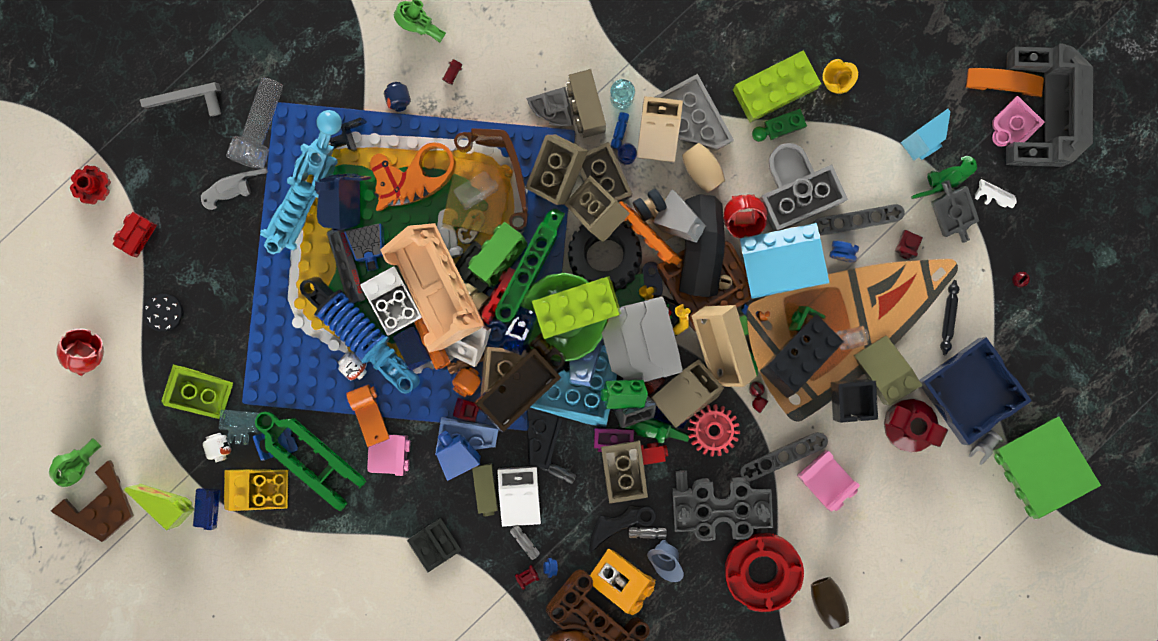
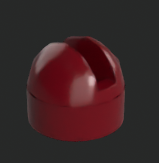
[1012,272,1030,287]
[749,381,765,397]
[752,396,769,413]

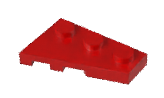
[481,267,516,325]

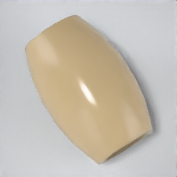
[682,143,725,193]

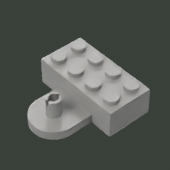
[759,143,848,232]

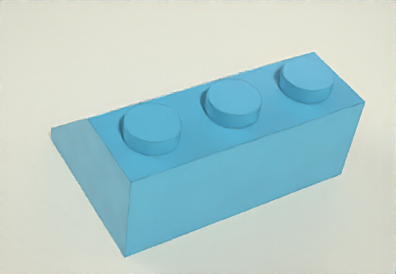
[901,109,950,160]

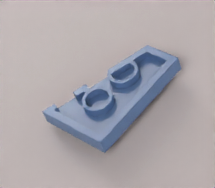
[569,338,604,386]

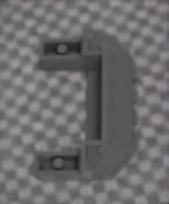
[1006,44,1093,167]

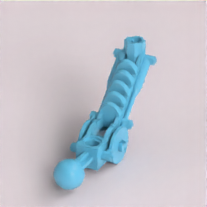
[260,110,342,255]

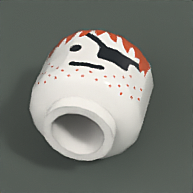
[338,352,367,380]
[203,433,231,462]

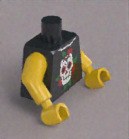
[639,285,693,336]

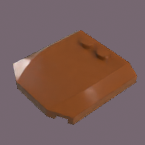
[656,241,753,332]

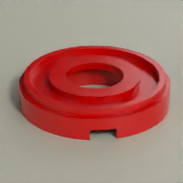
[725,533,804,612]

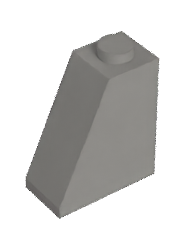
[653,190,706,243]

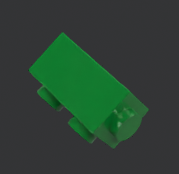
[601,380,648,409]

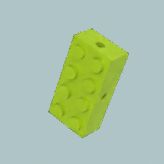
[733,50,821,123]
[532,276,622,339]

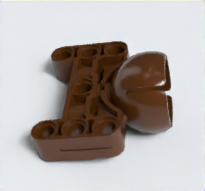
[546,570,650,641]

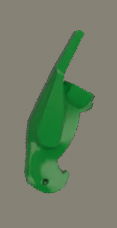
[911,156,977,199]
[619,418,689,444]

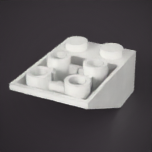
[360,266,422,336]
[498,466,541,526]

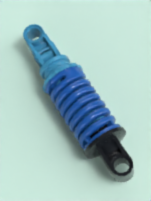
[300,277,420,394]

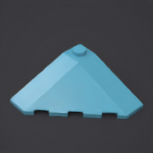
[531,345,617,428]

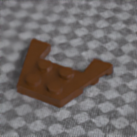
[51,460,134,542]

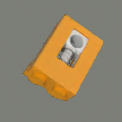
[590,549,656,615]

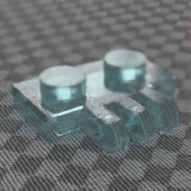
[219,409,260,445]

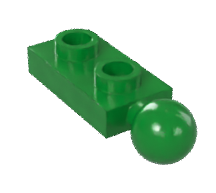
[752,109,807,142]

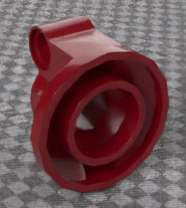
[884,399,948,452]

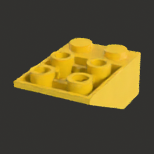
[224,470,288,511]

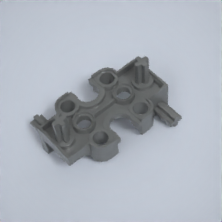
[672,470,773,541]

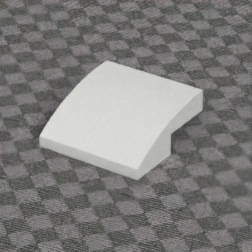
[445,326,491,367]

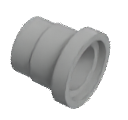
[793,178,813,198]

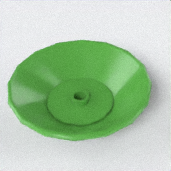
[519,273,608,362]

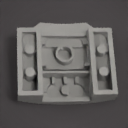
[602,296,683,382]

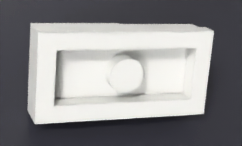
[975,179,1017,208]

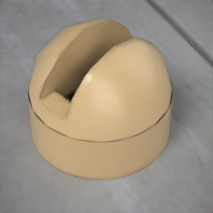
[719,275,732,290]

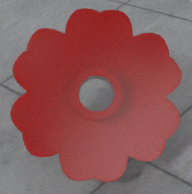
[70,165,111,205]

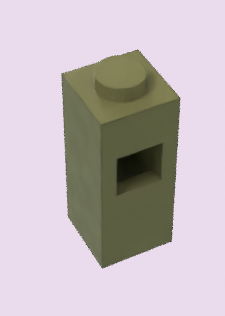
[472,463,499,516]

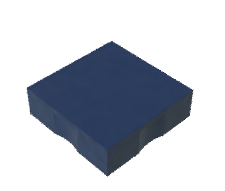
[919,337,1032,445]

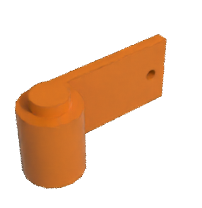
[346,384,390,447]

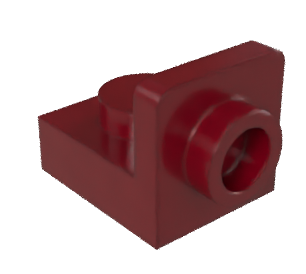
[895,230,923,260]

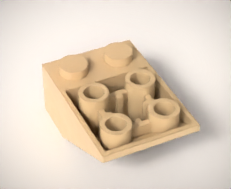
[637,96,683,162]

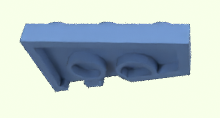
[435,417,498,455]

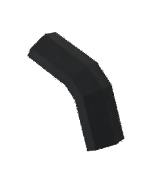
[679,194,725,297]

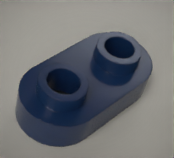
[642,262,663,295]

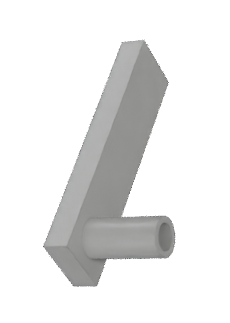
[140,82,221,116]

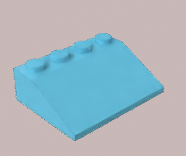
[740,223,829,298]

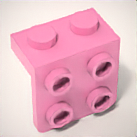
[367,435,411,476]

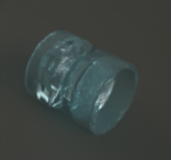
[610,79,635,110]

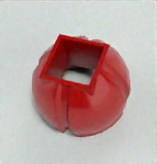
[723,194,768,239]
[56,329,104,376]

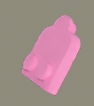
[992,96,1045,147]

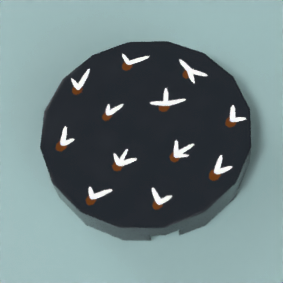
[143,294,183,332]

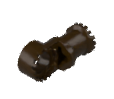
[529,333,566,369]

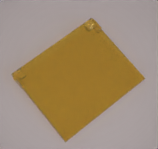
[442,157,513,236]

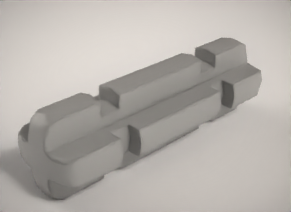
[510,525,540,560]
[629,527,667,539]

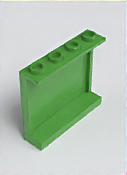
[993,417,1101,519]

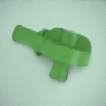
[394,0,446,43]
[49,438,102,487]

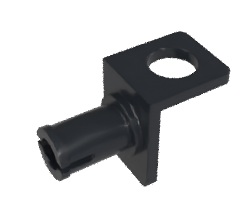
[329,118,367,151]

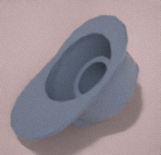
[647,540,684,582]

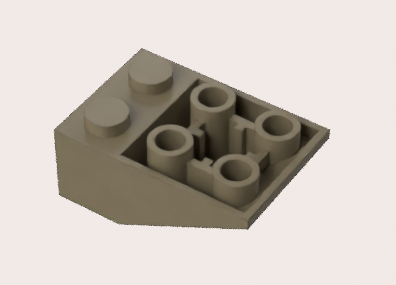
[651,359,724,428]

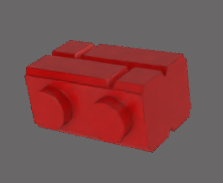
[112,212,157,258]

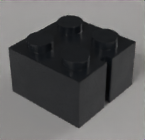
[831,379,878,423]

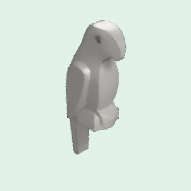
[201,168,268,210]
[437,208,463,259]

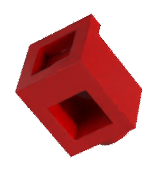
[641,442,668,465]

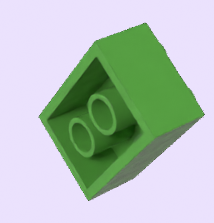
[468,222,528,290]

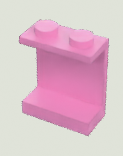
[797,450,860,512]

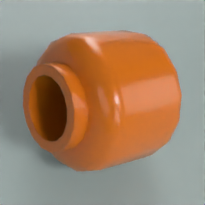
[452,367,481,397]

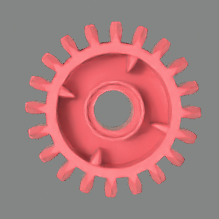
[688,404,740,457]

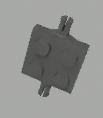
[931,180,979,243]

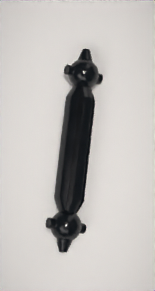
[940,280,960,356]

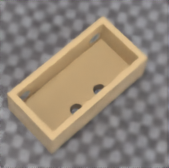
[692,305,757,387]

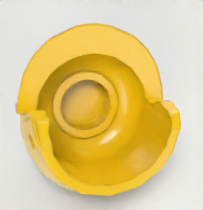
[823,59,858,94]

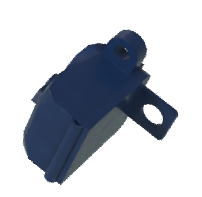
[315,174,371,231]

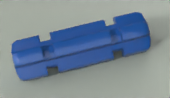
[611,112,629,150]

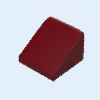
[453,398,479,422]

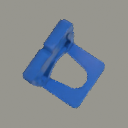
[253,428,298,461]

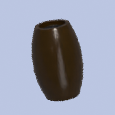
[810,577,849,629]

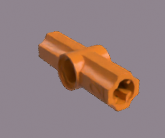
[414,318,451,370]

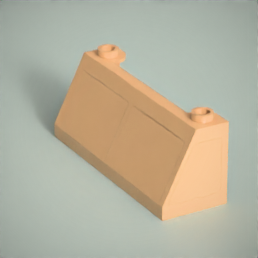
[380,223,485,352]

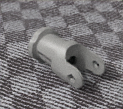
[969,430,1004,465]

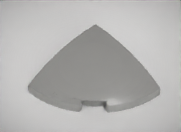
[526,87,573,126]

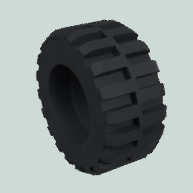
[568,221,642,292]

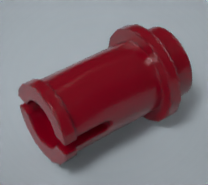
[442,59,463,85]

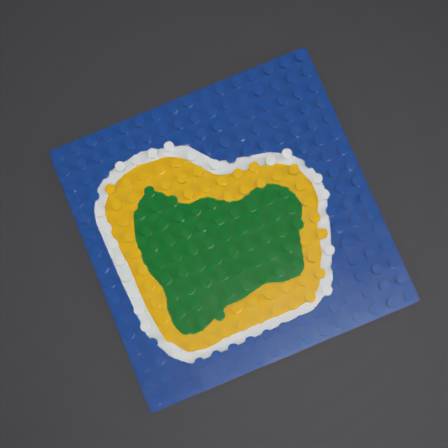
[242,102,575,431]

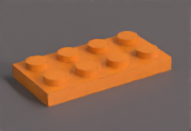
[619,201,682,265]

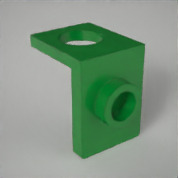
[789,306,826,331]

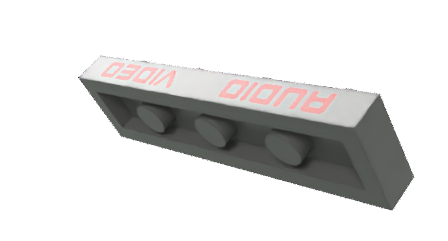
[327,229,365,304]

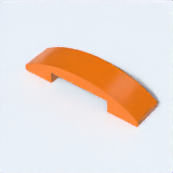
[966,68,1044,97]

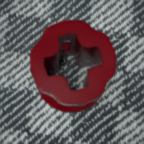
[515,565,540,590]

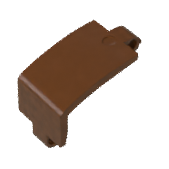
[454,128,529,232]

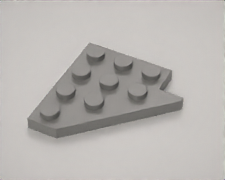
[655,74,734,150]

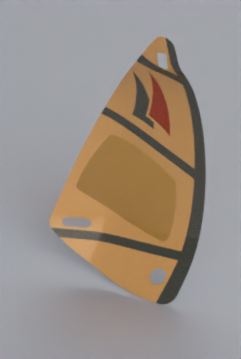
[747,259,958,422]

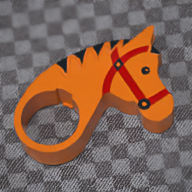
[370,142,456,212]

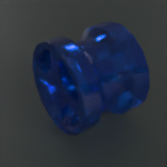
[618,144,637,165]

